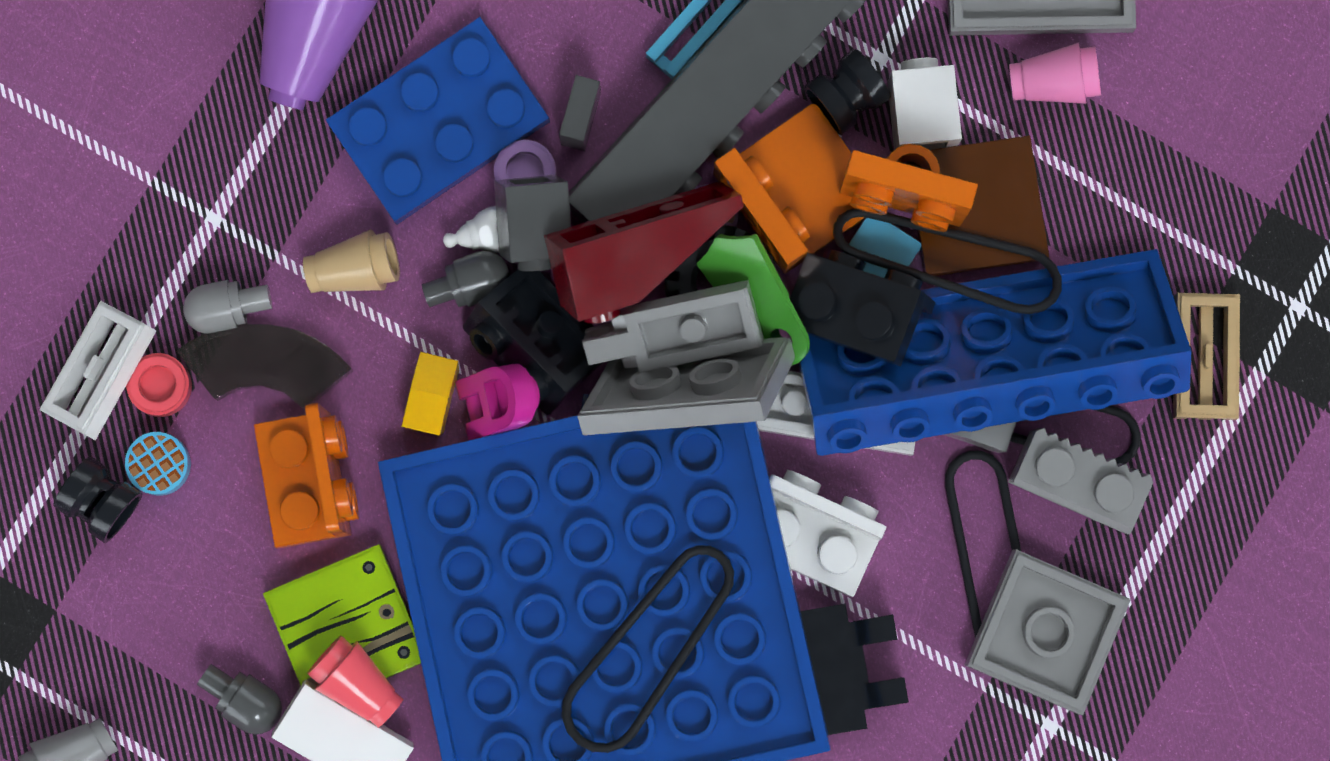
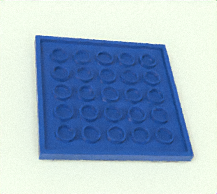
[378,415,832,761]

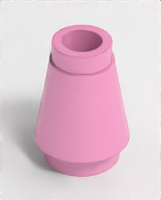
[1009,42,1101,104]

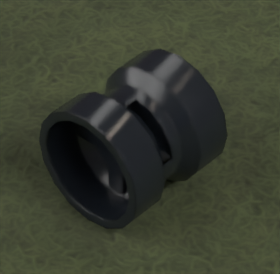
[804,49,891,135]
[53,456,143,543]

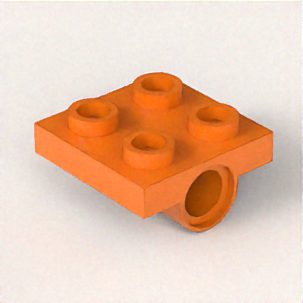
[839,144,978,232]

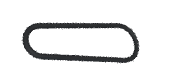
[833,208,1062,314]
[562,545,734,753]

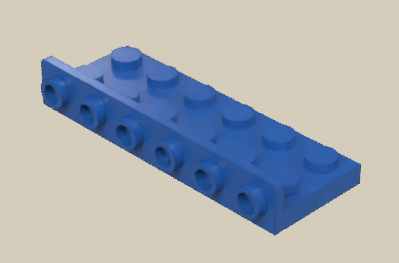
[799,249,1191,456]

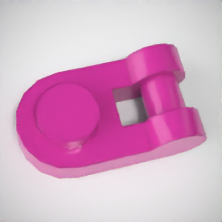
[455,364,540,441]

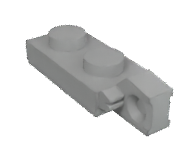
[582,280,764,373]

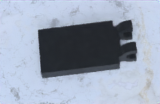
[800,603,909,735]

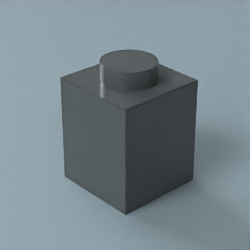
[494,175,571,271]

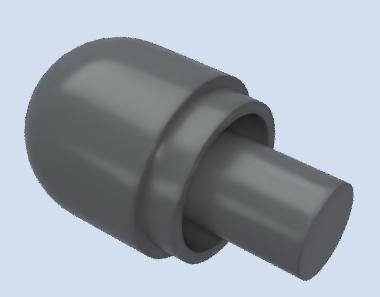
[422,251,510,307]
[197,664,282,735]

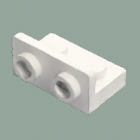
[770,469,887,598]

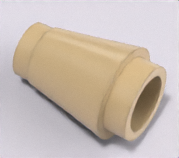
[303,229,400,293]

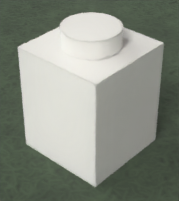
[887,57,962,150]

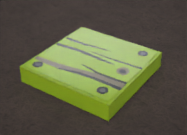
[263,544,421,685]

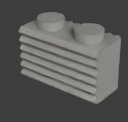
[1008,428,1154,535]

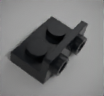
[463,269,604,415]

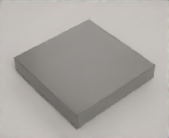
[964,549,1131,715]

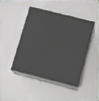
[559,75,601,152]

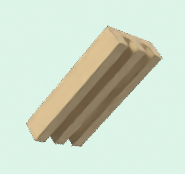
[1173,293,1240,420]

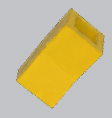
[401,352,459,436]

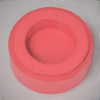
[126,353,192,417]

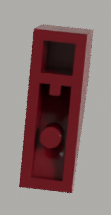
[544,181,744,324]

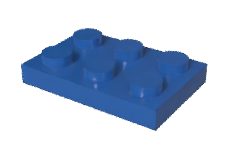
[326,17,550,225]

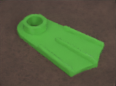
[697,234,810,365]

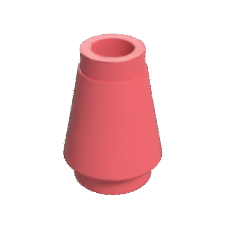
[307,636,403,728]

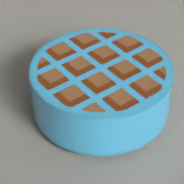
[125,432,191,496]

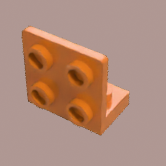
[713,104,865,274]
[254,403,359,549]

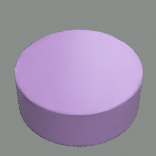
[494,140,556,180]

